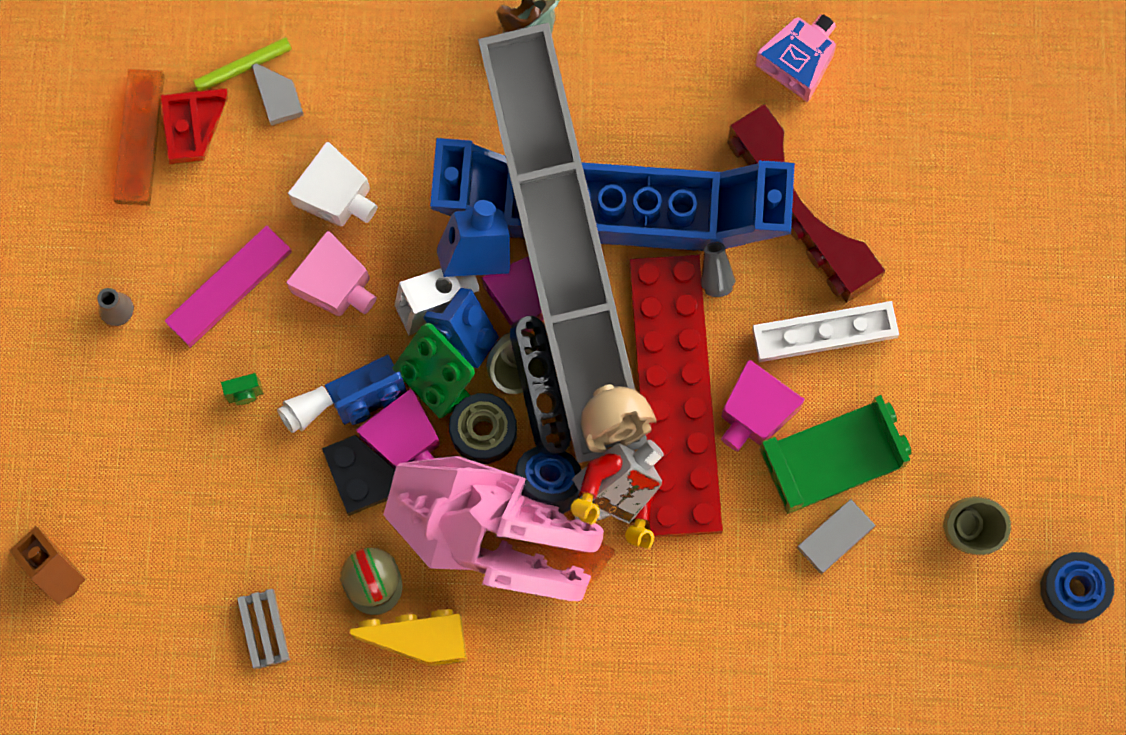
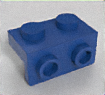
[423,288,499,368]

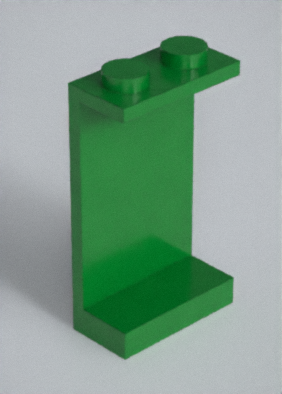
[759,395,912,514]

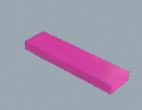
[165,225,292,348]

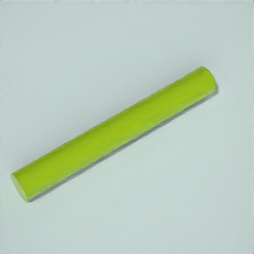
[193,37,292,91]

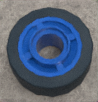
[514,447,582,514]
[1040,552,1114,624]

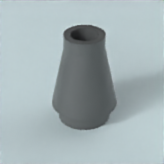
[701,242,736,297]
[97,288,134,326]

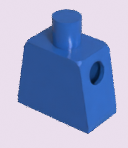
[437,200,510,277]

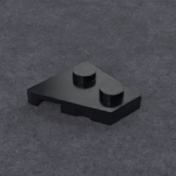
[322,435,395,516]

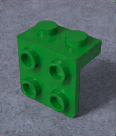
[392,323,475,419]

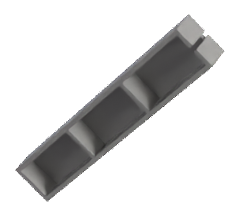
[478,23,647,463]

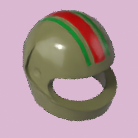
[340,547,403,615]

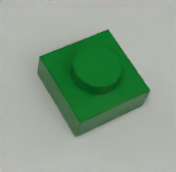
[221,373,264,405]

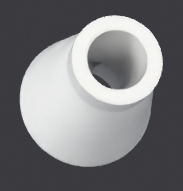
[277,386,333,433]

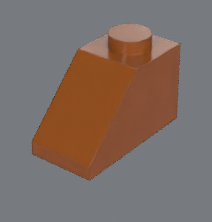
[10,526,86,605]

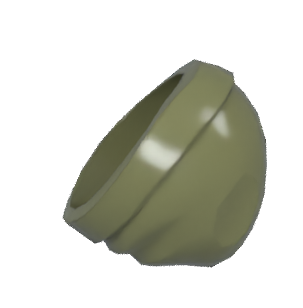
[486,330,544,394]
[943,496,1011,555]

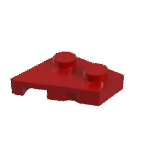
[161,88,228,164]

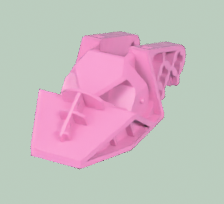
[383,456,604,601]

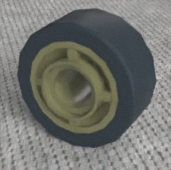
[449,393,517,464]

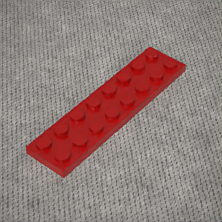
[630,254,723,538]

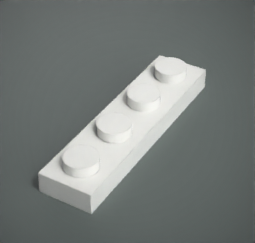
[752,301,899,362]

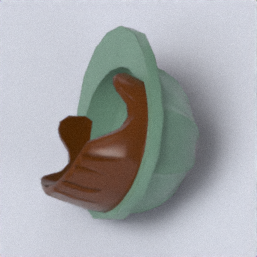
[496,0,560,34]

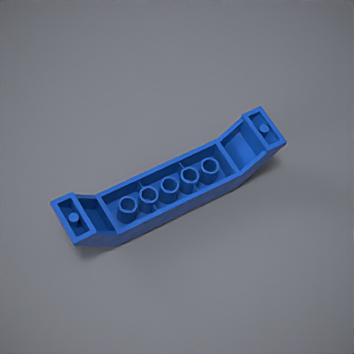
[430,138,795,251]

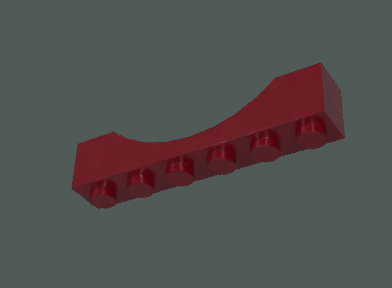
[727,104,885,303]

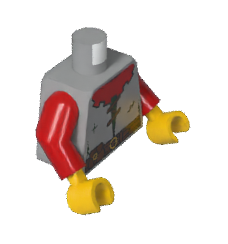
[571,440,664,549]

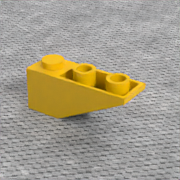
[350,609,467,666]

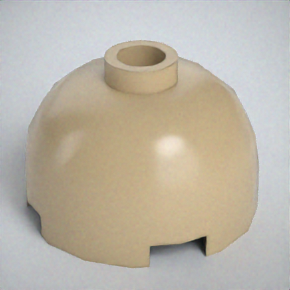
[581,385,657,453]

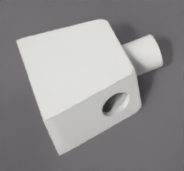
[288,142,378,226]
[394,268,479,335]

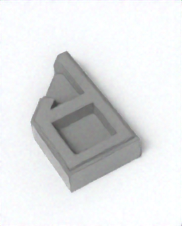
[252,63,304,126]

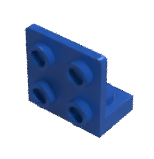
[325,354,407,425]

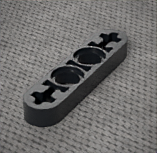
[510,316,571,455]

